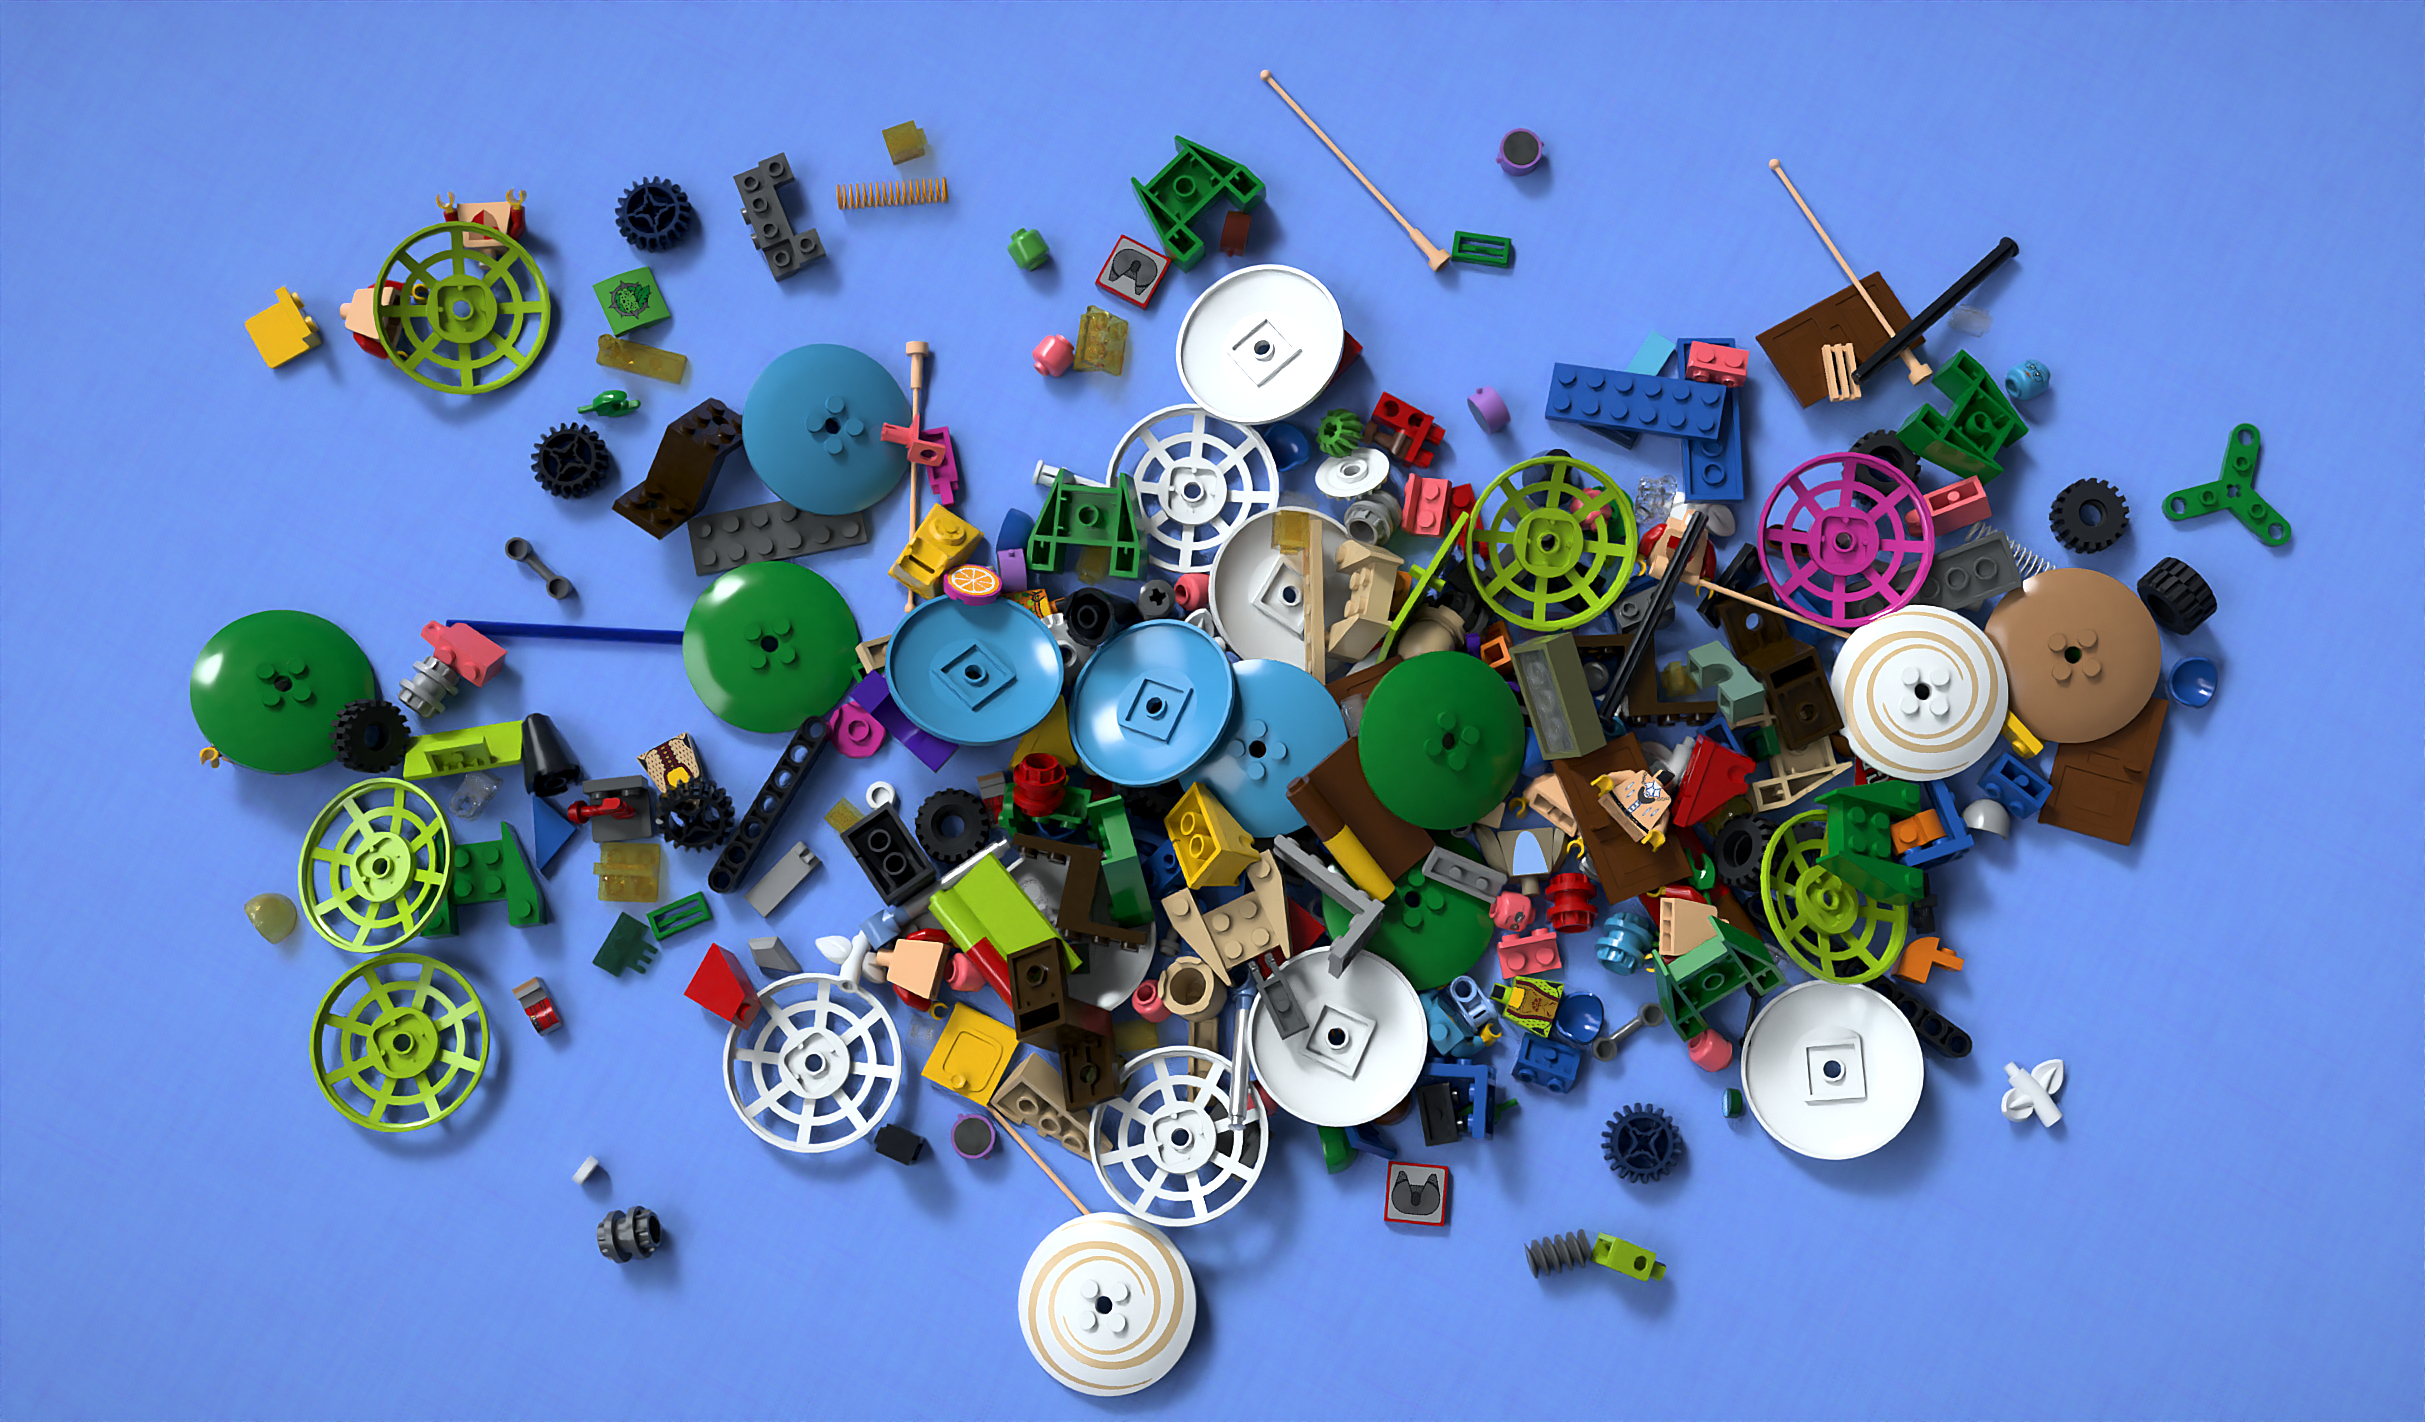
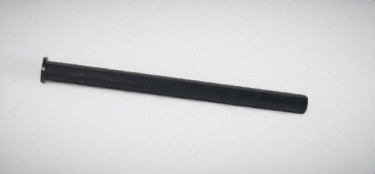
[1851,237,2019,386]
[1597,511,1709,727]

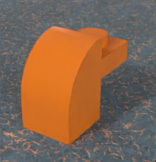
[1481,620,1515,677]
[1890,809,1947,856]
[1890,937,1964,985]

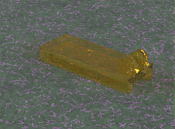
[1112,1019,1159,1054]

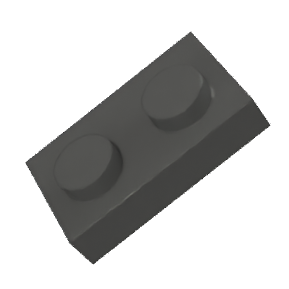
[1611,584,1676,634]

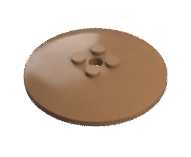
[1983,568,2161,743]

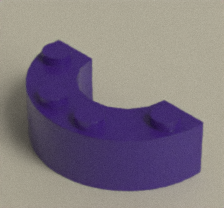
[849,669,960,774]

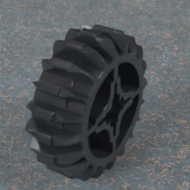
[531,422,610,500]
[654,776,735,854]

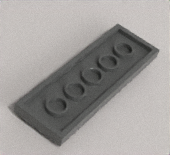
[687,501,868,577]
[1845,530,2024,634]

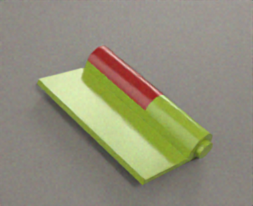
[928,851,1083,1012]

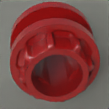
[1013,753,1066,817]
[1545,873,1599,934]

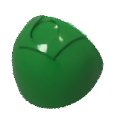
[1317,1125,1359,1175]

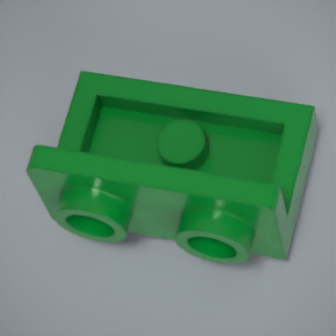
[1024,785,1094,830]

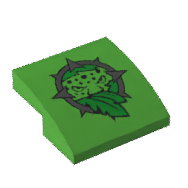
[592,266,672,338]

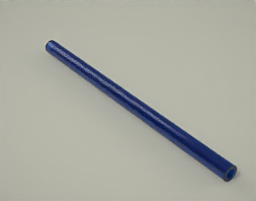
[446,619,684,645]

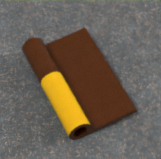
[1285,737,1437,902]

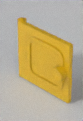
[921,1001,1020,1107]

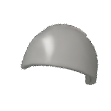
[1960,799,2011,841]

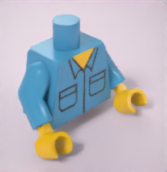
[1418,982,1501,1059]

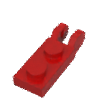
[1447,483,1490,562]

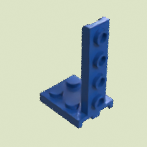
[1897,777,1975,871]
[1419,1057,1497,1141]

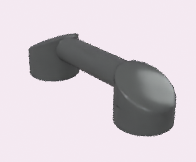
[505,537,572,600]
[1592,1003,1665,1062]

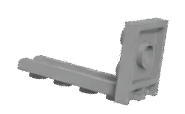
[1273,834,1385,979]

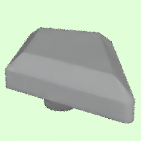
[748,936,802,973]

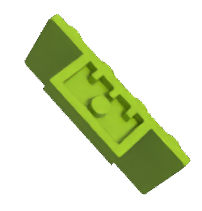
[403,720,523,781]

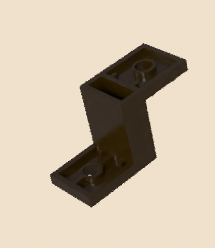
[612,397,744,540]
[1714,582,1845,751]
[1573,634,1717,729]
[1012,832,1148,953]
[1006,937,1122,1113]

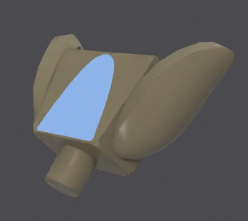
[1472,822,1570,898]

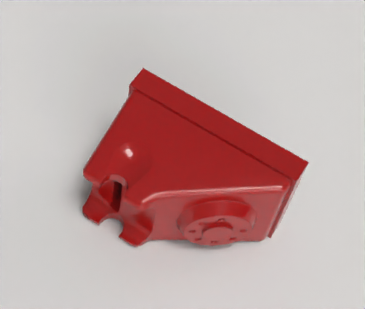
[1670,734,1757,828]

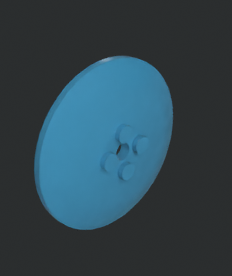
[742,343,912,516]
[885,594,1064,746]
[1068,619,1235,787]
[1178,659,1349,838]

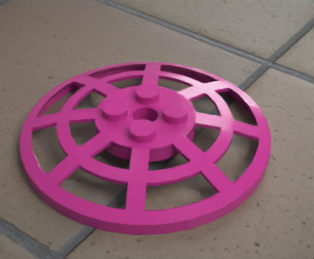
[1757,452,1935,628]

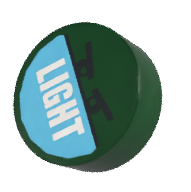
[1722,1088,1742,1119]

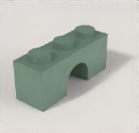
[1686,640,1766,724]

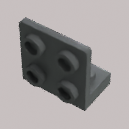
[582,775,652,843]
[1208,1101,1275,1183]

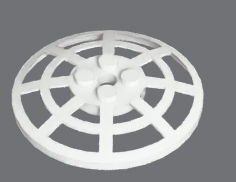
[1106,404,1279,574]
[723,973,902,1153]
[1089,1046,1269,1227]

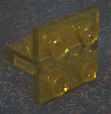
[1073,305,1128,376]
[593,842,661,903]

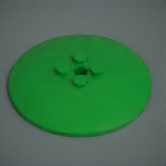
[683,561,859,734]
[190,610,375,775]
[1358,651,1525,830]
[1322,828,1495,991]

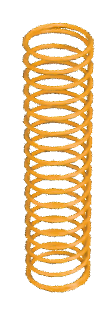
[837,177,948,210]

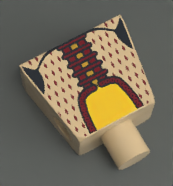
[636,732,705,793]

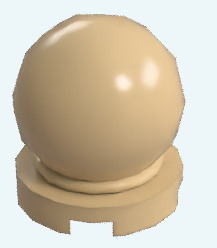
[1397,603,1469,661]
[1158,956,1228,1022]

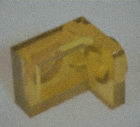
[1661,661,1697,697]

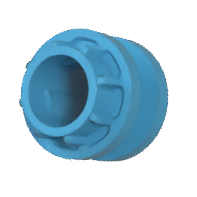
[1594,912,1654,976]

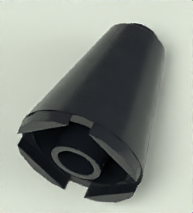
[1522,449,1580,507]
[1063,587,1138,646]
[521,713,584,798]

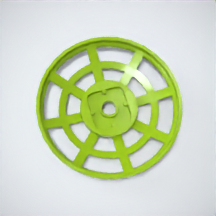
[373,221,551,395]
[1465,456,1638,631]
[298,777,455,954]
[1760,809,1909,986]
[309,953,490,1132]

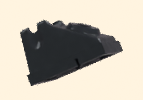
[839,801,937,907]

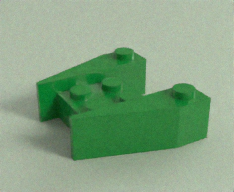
[1130,135,1266,274]
[1895,349,2029,487]
[1026,468,1149,582]
[1814,780,1924,907]
[1086,795,1155,929]
[418,821,547,940]
[1652,915,1787,1043]

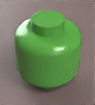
[1007,227,1050,272]

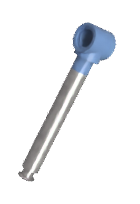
[859,836,1013,951]
[1227,964,1266,1131]

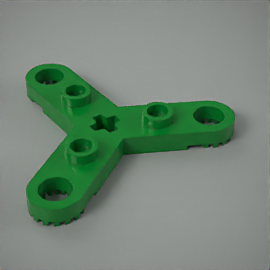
[2161,423,2291,547]

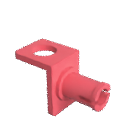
[881,414,946,467]

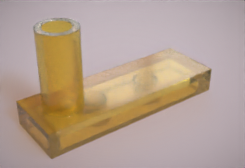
[596,334,688,385]

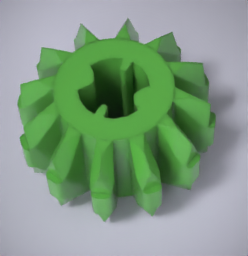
[1315,408,1364,458]

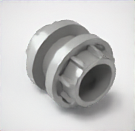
[1344,489,1402,546]
[398,656,459,719]

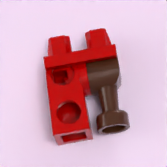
[1359,391,1446,470]

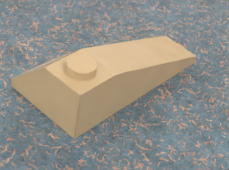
[989,1052,1113,1161]

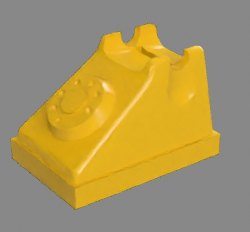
[888,503,984,601]
[1006,694,1078,785]
[1163,782,1261,890]

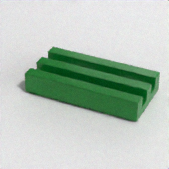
[1451,230,1511,269]
[646,891,713,942]

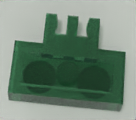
[592,911,659,978]

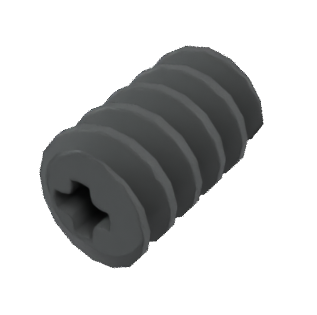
[1136,579,1176,622]
[1524,1229,1591,1279]

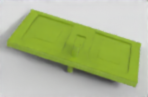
[1375,511,1469,664]

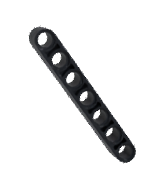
[708,715,832,895]

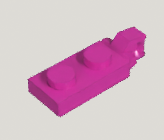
[920,426,959,509]

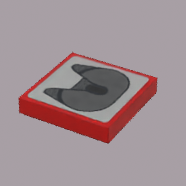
[1095,234,1172,311]
[1383,1161,1448,1227]

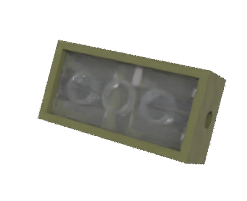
[1508,632,1607,760]

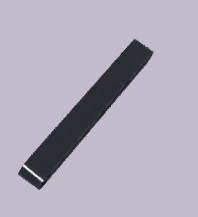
[1743,893,1972,1059]

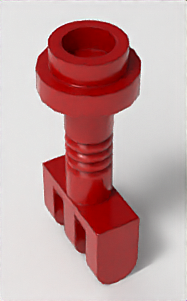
[568,798,636,824]

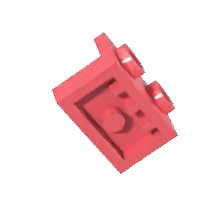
[1685,341,1749,388]
[1400,473,1452,538]
[1496,928,1562,979]

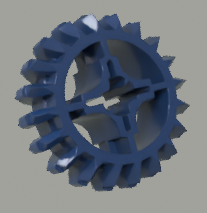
[615,176,693,253]
[1600,1103,1682,1184]

